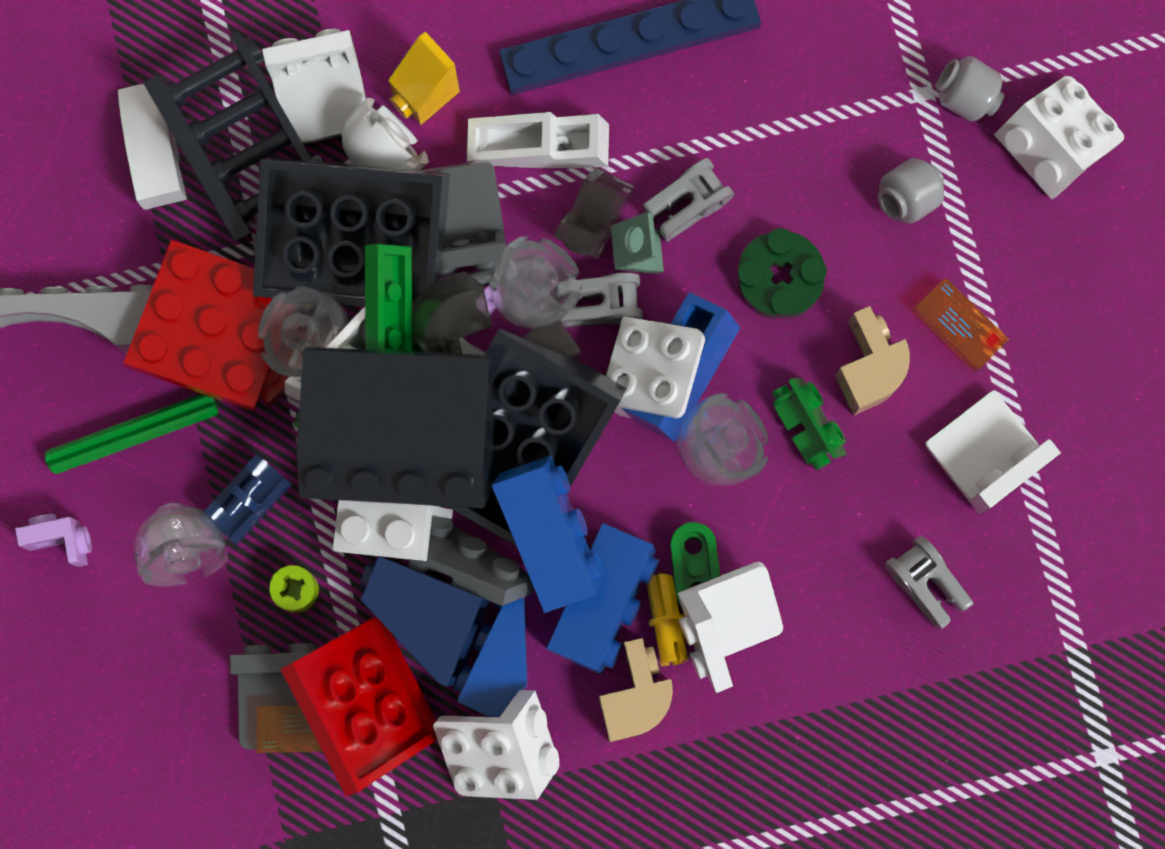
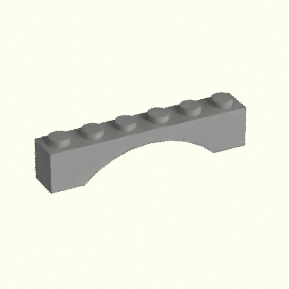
[0,285,153,354]

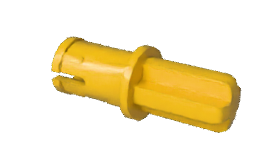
[647,574,689,666]

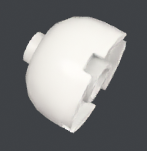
[342,98,429,170]

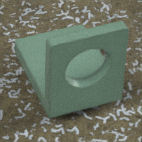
[610,212,664,274]

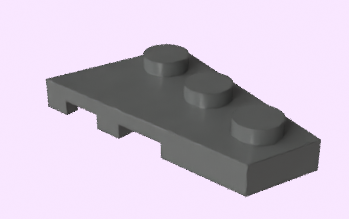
[384,517,534,606]

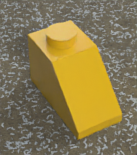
[388,32,460,125]

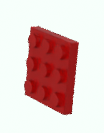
[123,240,295,412]
[280,616,438,797]

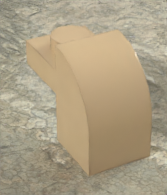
[835,306,910,415]
[599,638,673,742]

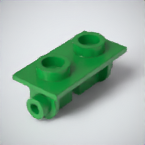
[771,378,847,471]

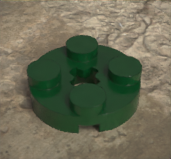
[737,228,827,319]

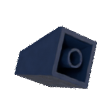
[359,556,491,686]

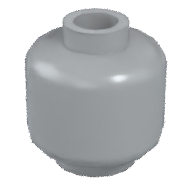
[936,56,1004,121]
[878,158,944,224]

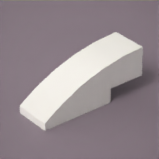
[118,84,187,210]
[467,112,609,168]

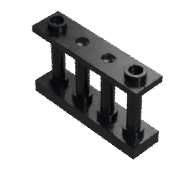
[143,31,323,241]

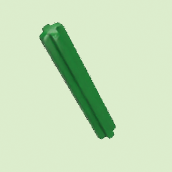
[44,394,218,474]

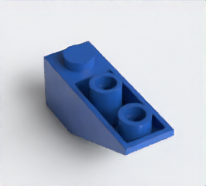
[454,597,528,718]

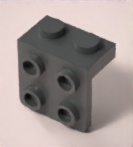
[420,160,508,276]
[230,643,320,749]

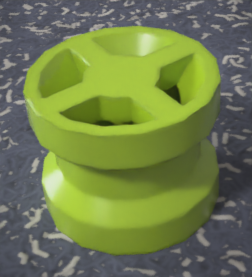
[270,565,319,613]

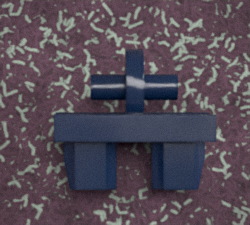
[201,454,292,545]

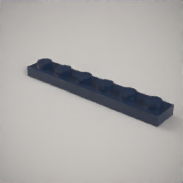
[499,0,761,96]

